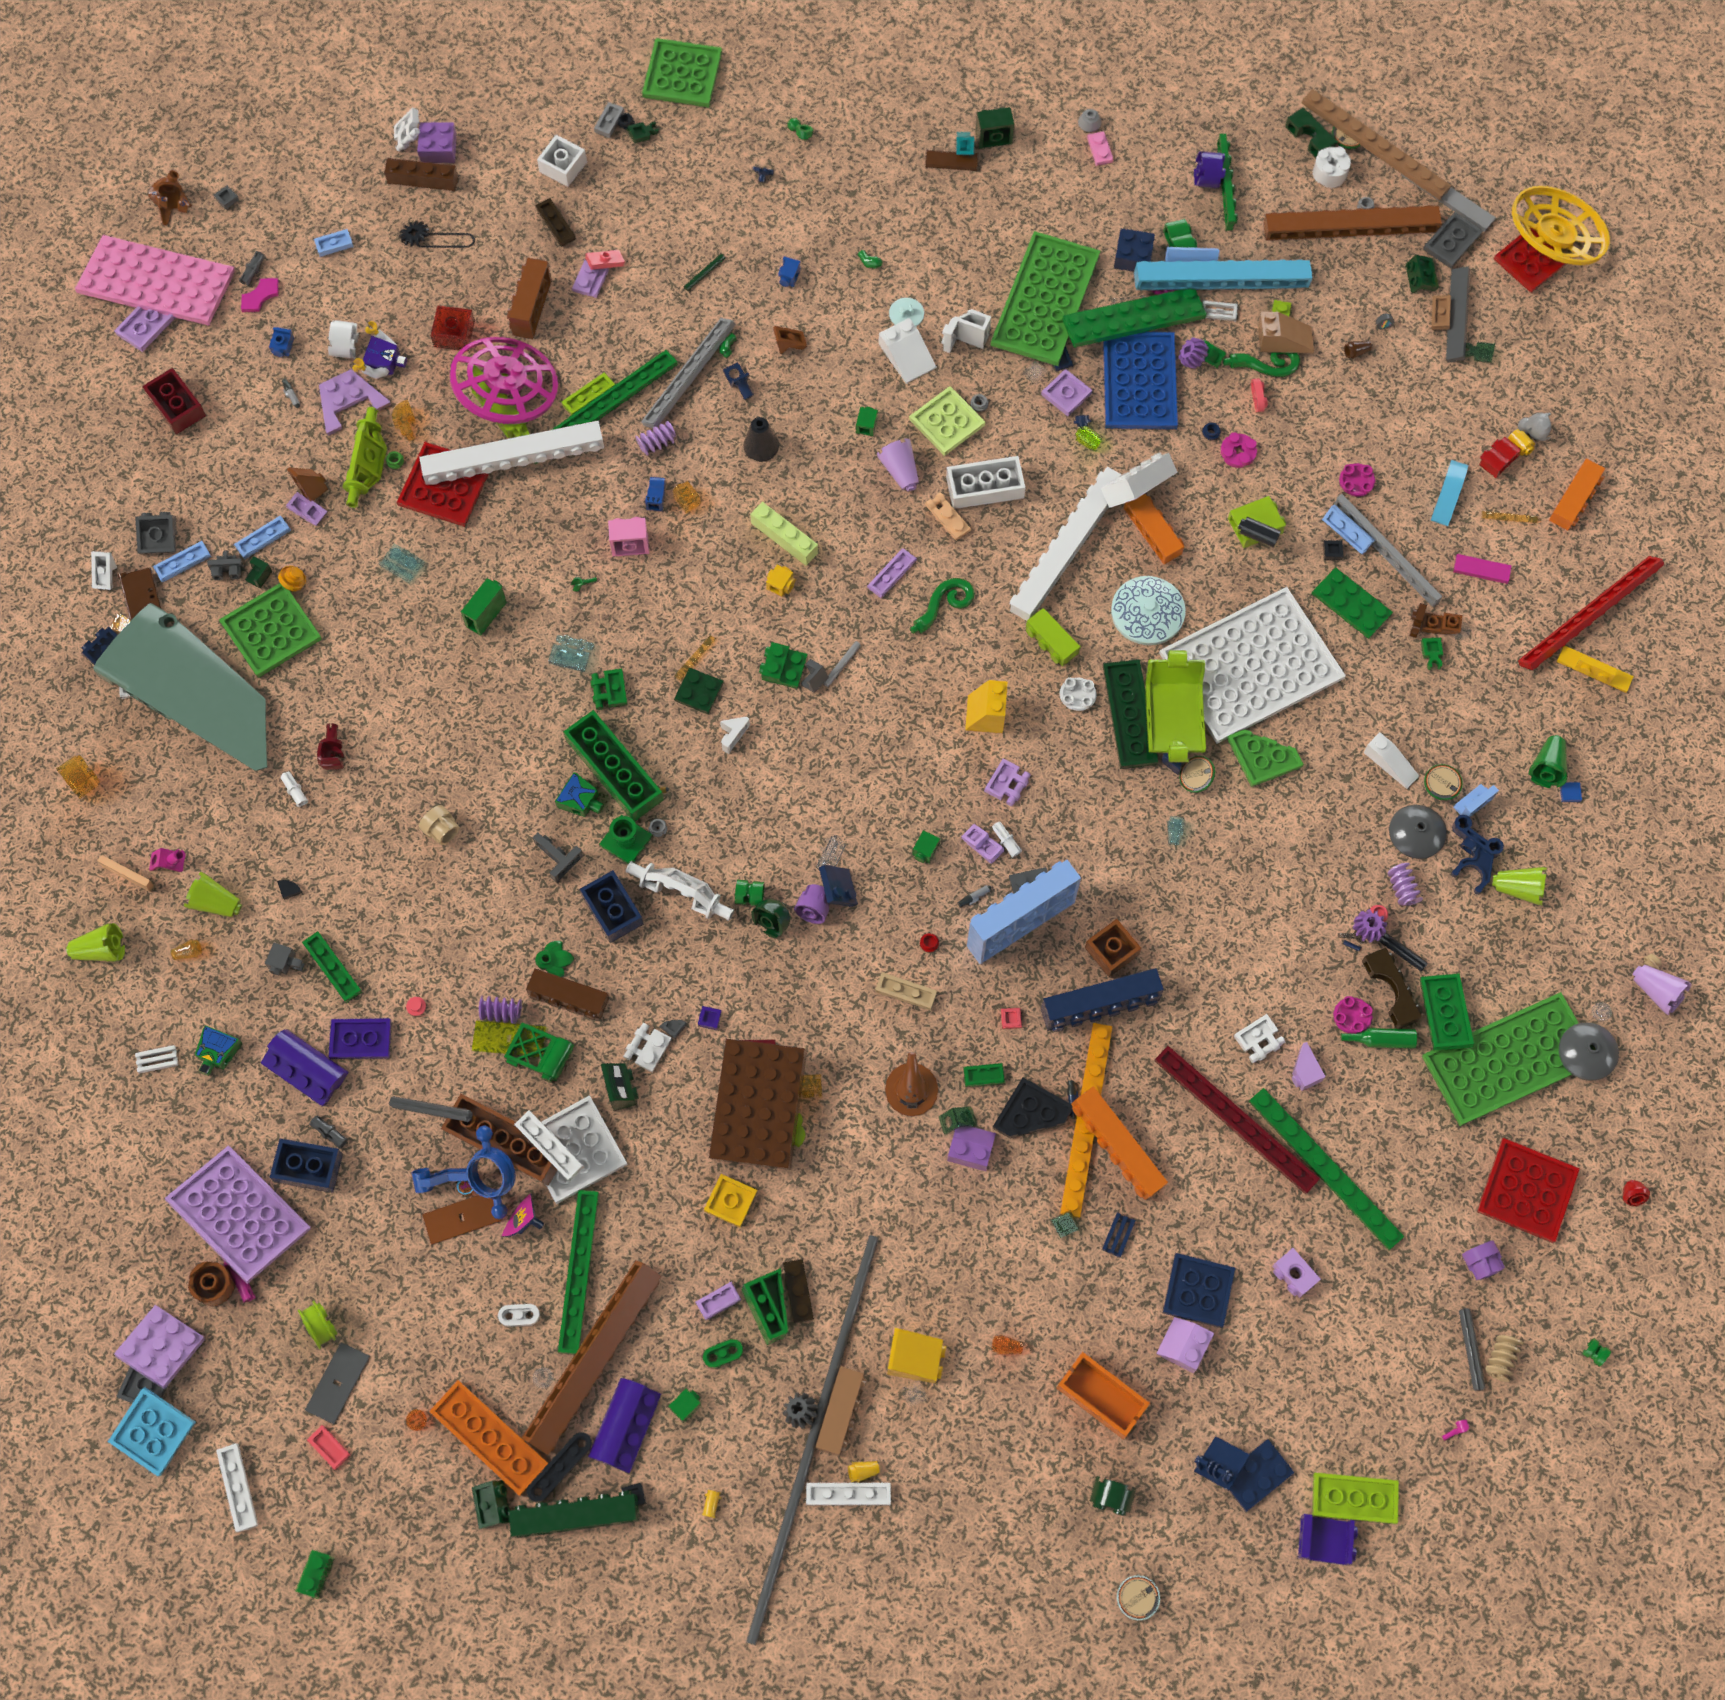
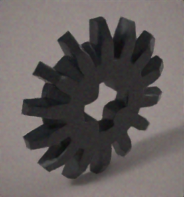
[399,220,430,246]

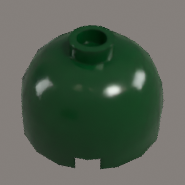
[751,899,791,938]

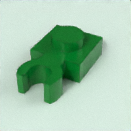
[1421,638,1443,670]

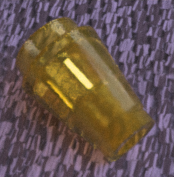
[171,939,202,960]

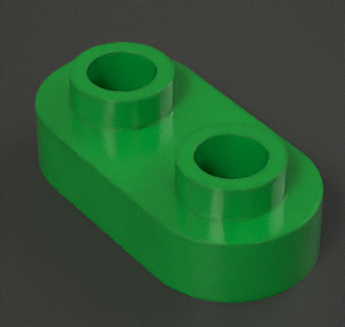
[703,1339,743,1369]

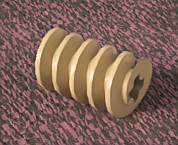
[1485,1335,1523,1382]

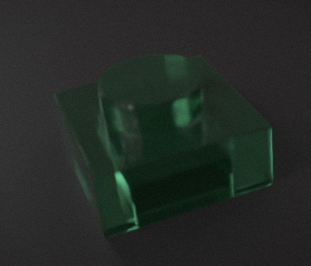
[1051,1210,1079,1238]

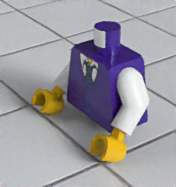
[352,321,407,379]

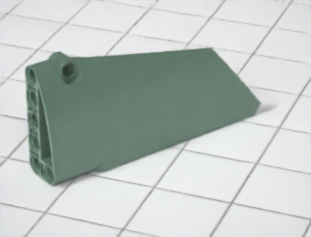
[94,603,267,771]

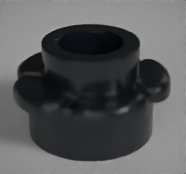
[618,113,635,130]

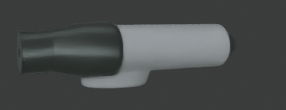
[282,379,301,408]
[957,885,992,908]

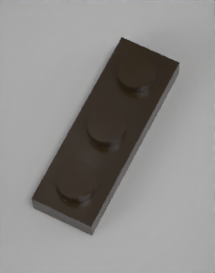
[535,198,576,247]
[783,1259,814,1324]

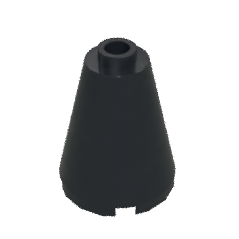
[743,417,779,462]

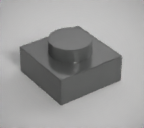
[213,185,239,210]

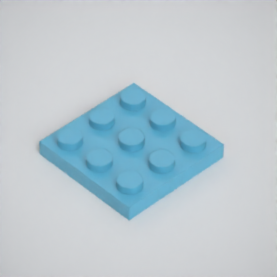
[108,1387,196,1477]

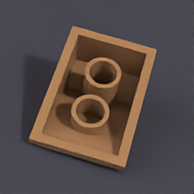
[1258,311,1314,353]

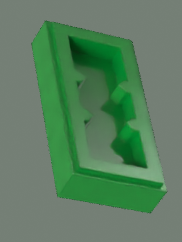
[963,1063,1005,1088]

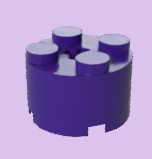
[1194,151,1225,188]

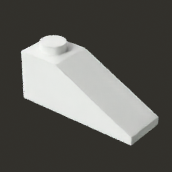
[1364,732,1419,789]

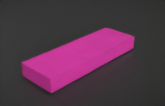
[1453,554,1512,584]

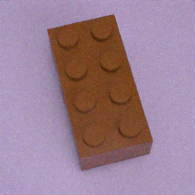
[507,257,552,339]

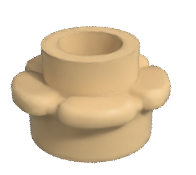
[1643,954,1662,970]

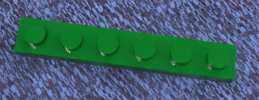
[1217,133,1238,231]

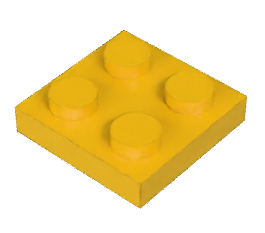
[704,1174,758,1228]

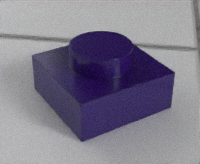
[698,1006,722,1030]

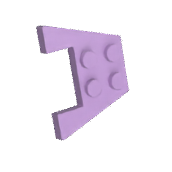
[319,369,391,436]

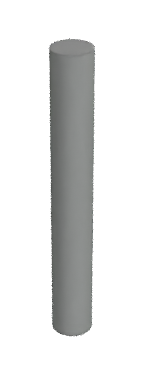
[823,641,861,687]

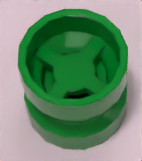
[1582,1338,1612,1367]

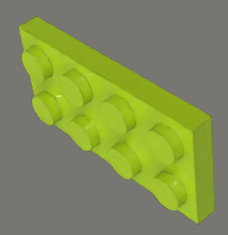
[1312,1473,1399,1524]

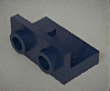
[81,626,117,665]

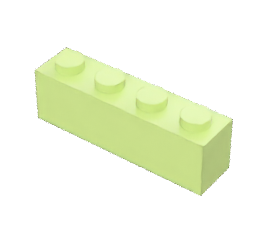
[750,502,818,566]

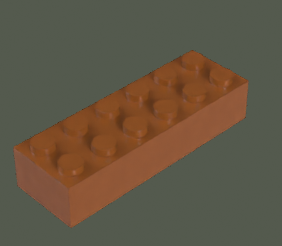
[441,1093,558,1186]

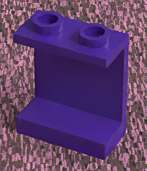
[1298,1514,1358,1566]

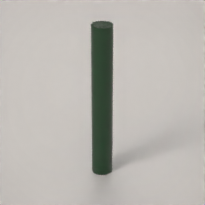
[683,253,725,291]

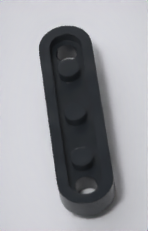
[527,1432,592,1503]

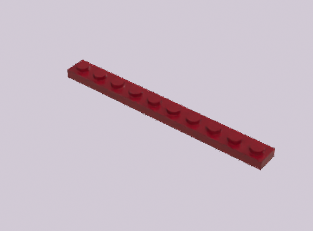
[1154,1046,1320,1195]

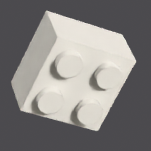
[537,135,587,187]

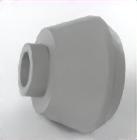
[1078,109,1102,132]

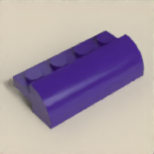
[261,1029,349,1107]
[588,1378,661,1473]

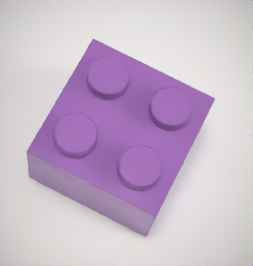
[417,122,457,163]

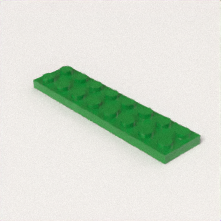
[1062,289,1207,348]

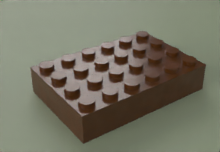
[709,1039,807,1170]

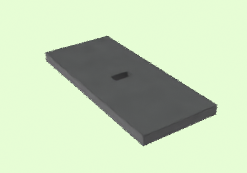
[305,1342,370,1425]

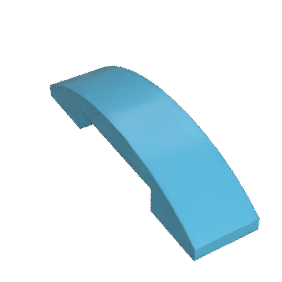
[1430,460,1469,526]

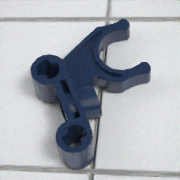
[1451,815,1504,895]

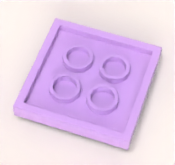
[114,1305,205,1389]

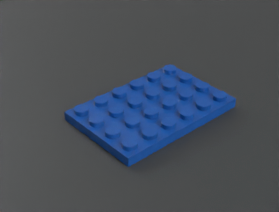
[1103,332,1178,429]

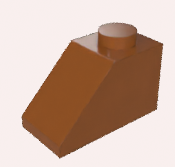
[287,467,328,502]

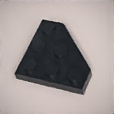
[993,1077,1073,1138]

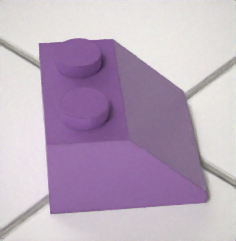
[947,1123,996,1171]

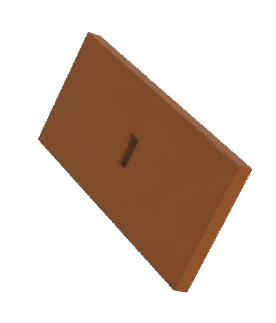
[422,1195,501,1245]

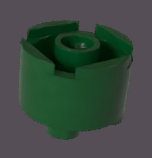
[1089,1476,1136,1516]

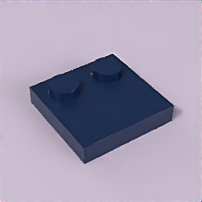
[819,865,858,907]

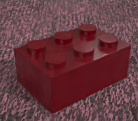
[142,367,206,435]

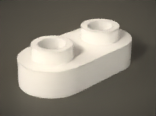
[498,1304,540,1327]

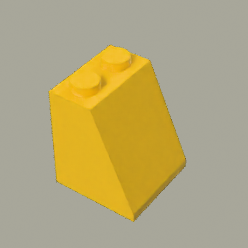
[965,680,1008,733]
[887,1328,946,1383]

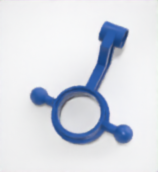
[411,1126,516,1219]

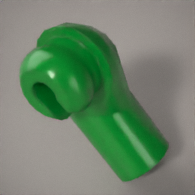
[858,250,883,268]
[719,333,737,358]

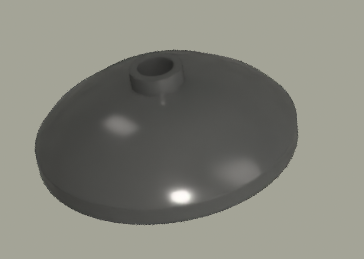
[1389,805,1447,859]
[1559,1022,1619,1081]

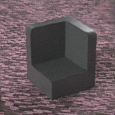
[801,659,829,693]

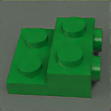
[759,642,808,689]

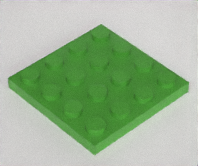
[642,38,722,107]
[219,583,322,678]

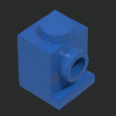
[778,256,801,287]
[269,327,294,357]

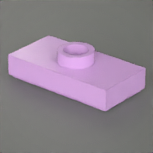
[696,1282,741,1321]

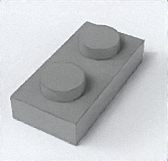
[594,102,624,138]

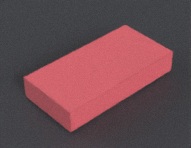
[307,1425,351,1470]

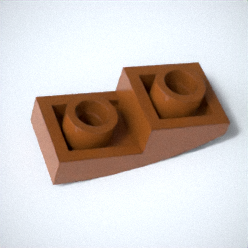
[1421,612,1463,634]

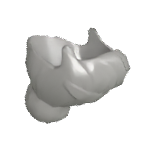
[1518,413,1551,441]

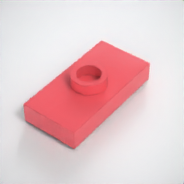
[585,250,625,270]

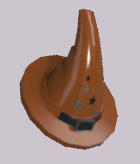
[885,1052,938,1117]

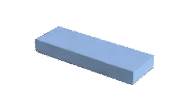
[1165,247,1219,262]
[1322,505,1375,555]
[234,515,291,560]
[153,541,211,582]

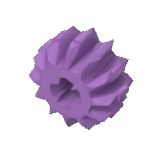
[1179,337,1209,369]
[1353,909,1387,943]

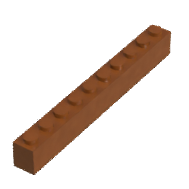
[1263,205,1442,241]
[522,1260,662,1455]

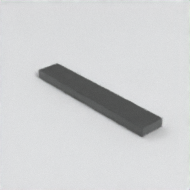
[1446,266,1471,362]

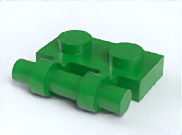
[590,668,628,710]

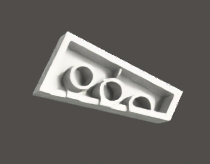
[1101,452,1177,508]

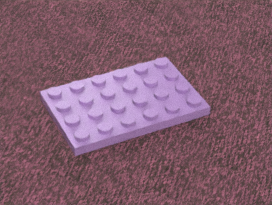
[165,1145,310,1284]

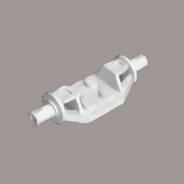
[626,861,734,921]

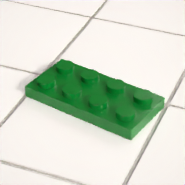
[1311,567,1393,639]
[1420,973,1474,1051]

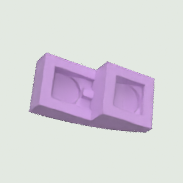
[286,492,327,526]
[961,824,1004,864]

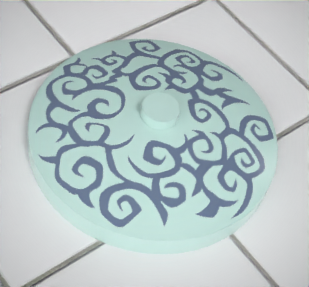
[1111,576,1186,645]

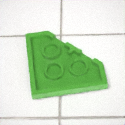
[1227,729,1304,787]

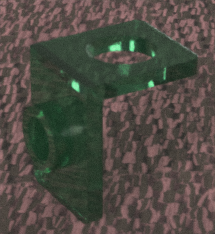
[939,1107,977,1134]

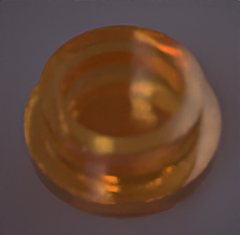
[406,1409,427,1431]

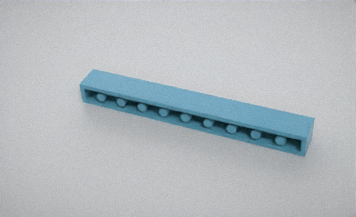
[1134,259,1312,290]

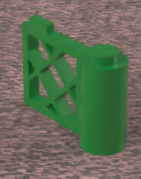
[504,1022,575,1083]

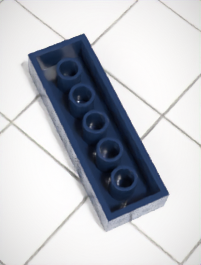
[1041,968,1164,1032]

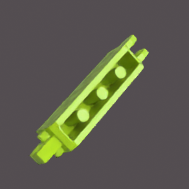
[470,365,530,438]

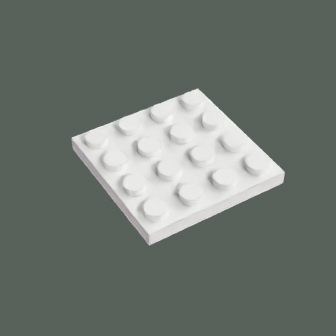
[541,1095,628,1204]

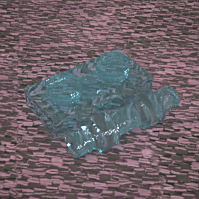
[548,635,594,672]

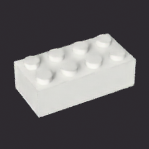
[946,456,1025,509]

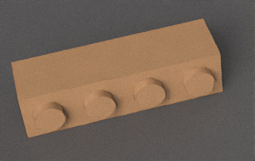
[816,1366,867,1457]

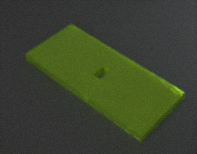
[471,1020,546,1057]

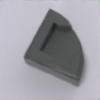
[659,1020,687,1039]

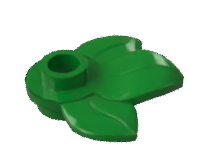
[535,941,574,977]

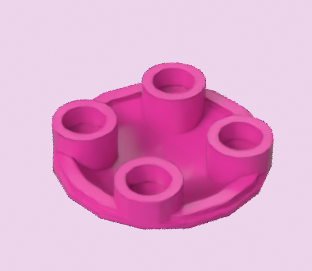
[1339,463,1376,497]
[1333,996,1373,1033]

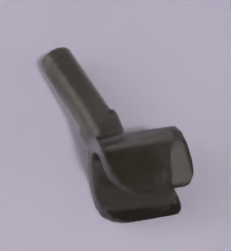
[1338,930,1366,944]

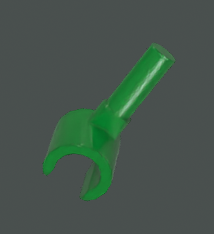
[570,577,597,592]

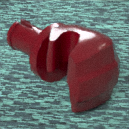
[317,723,344,770]

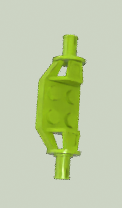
[343,407,387,508]

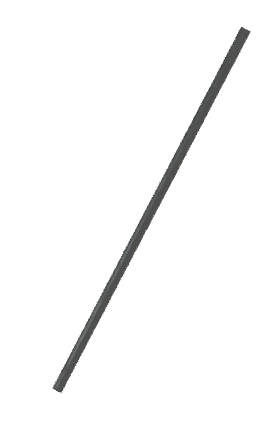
[746,1235,879,1645]

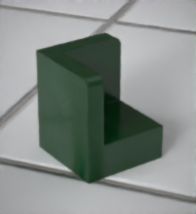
[245,556,272,589]

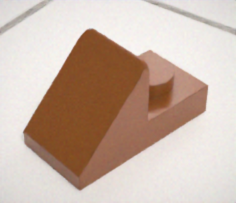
[773,326,807,354]

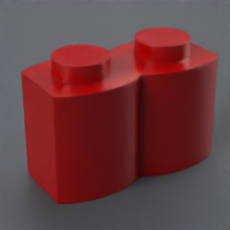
[1479,437,1522,478]

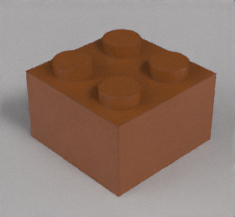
[1085,919,1142,977]

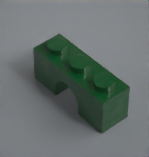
[1285,107,1337,158]

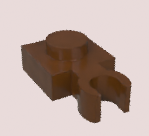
[1409,603,1427,638]

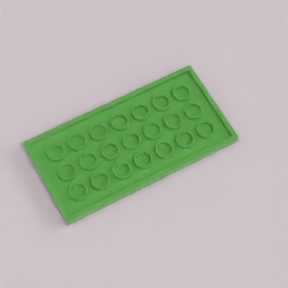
[990,231,1100,366]
[1422,992,1594,1126]

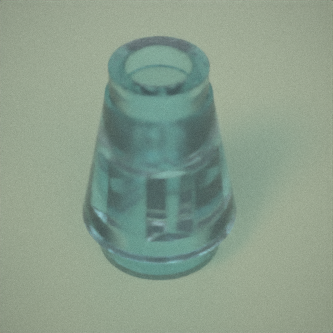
[1167,816,1186,845]

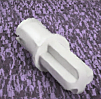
[281,771,308,807]
[992,821,1022,858]

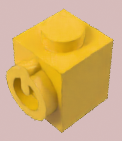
[766,565,796,597]

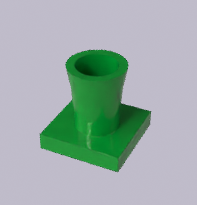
[599,815,653,864]

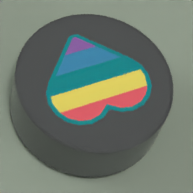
[1375,313,1394,330]

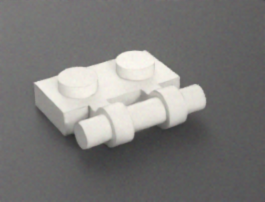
[394,107,420,152]
[1234,1014,1285,1063]
[623,1023,672,1073]

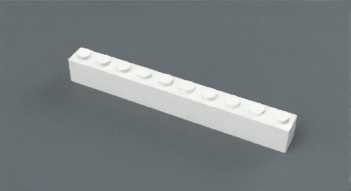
[419,421,604,485]
[1009,467,1121,621]

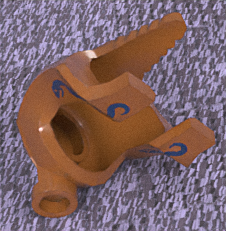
[148,170,192,226]

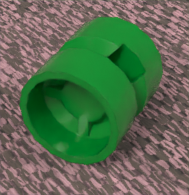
[735,879,765,906]

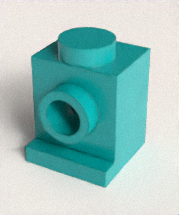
[956,132,974,155]

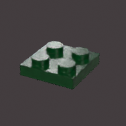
[674,667,724,714]

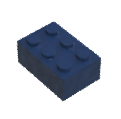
[579,870,644,943]
[269,1138,343,1193]

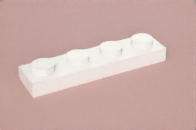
[514,1110,584,1181]
[216,1443,258,1533]
[806,1483,891,1505]

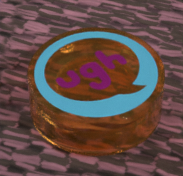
[456,1181,475,1197]

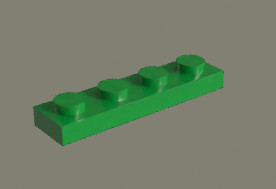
[302,931,362,1003]

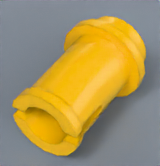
[702,1490,721,1518]

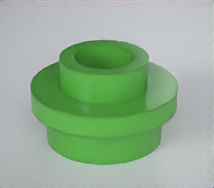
[386,451,404,469]

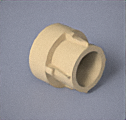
[419,805,460,845]

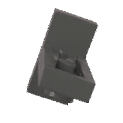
[532,832,583,883]

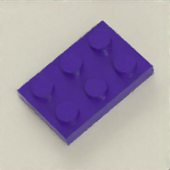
[329,1018,392,1059]

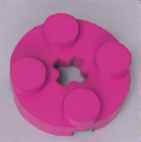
[1220,432,1257,468]

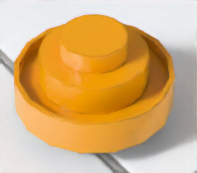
[278,565,306,591]

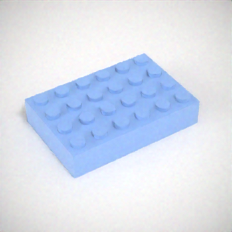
[967,860,1081,964]

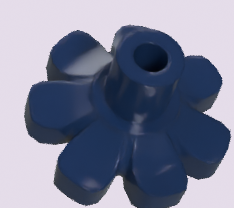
[752,166,774,182]

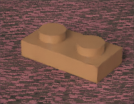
[1431,295,1451,330]

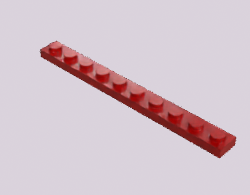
[1518,556,1664,670]

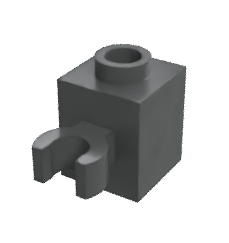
[265,943,305,975]

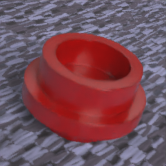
[920,933,939,953]

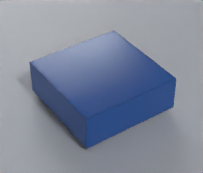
[1560,782,1582,802]

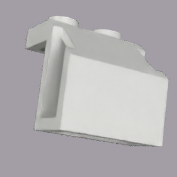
[942,309,991,353]

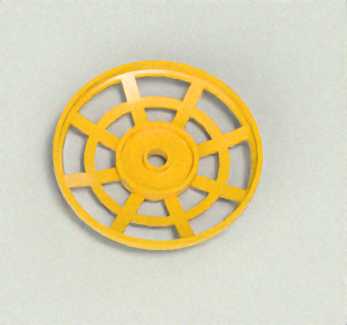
[1512,186,1610,265]

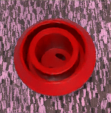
[1622,1180,1650,1206]

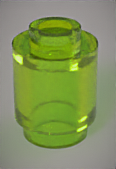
[1075,425,1103,451]

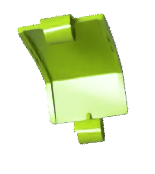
[1146,650,1206,762]

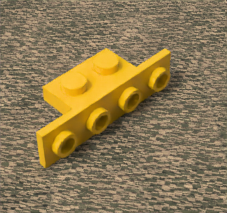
[1556,646,1634,693]

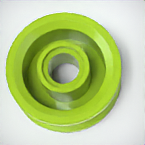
[297,1301,338,1350]

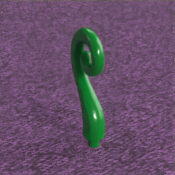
[1223,352,1300,377]
[910,578,975,634]

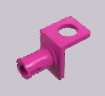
[149,848,186,872]

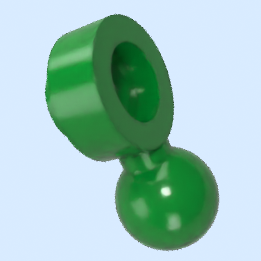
[787,118,813,140]

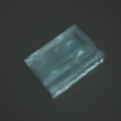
[379,543,425,583]

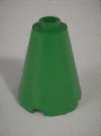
[1528,735,1568,788]

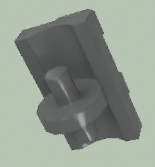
[207,550,245,580]

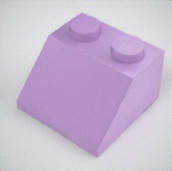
[1156,1317,1214,1373]

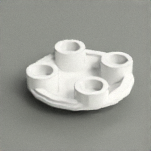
[1059,677,1097,711]

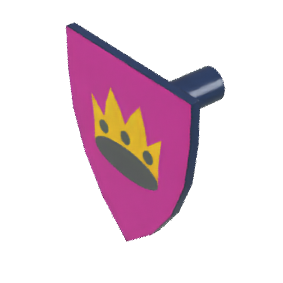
[502,1193,544,1237]

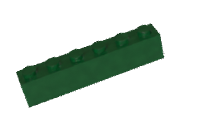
[509,1491,640,1538]

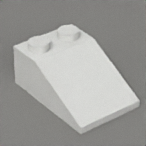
[879,318,936,384]

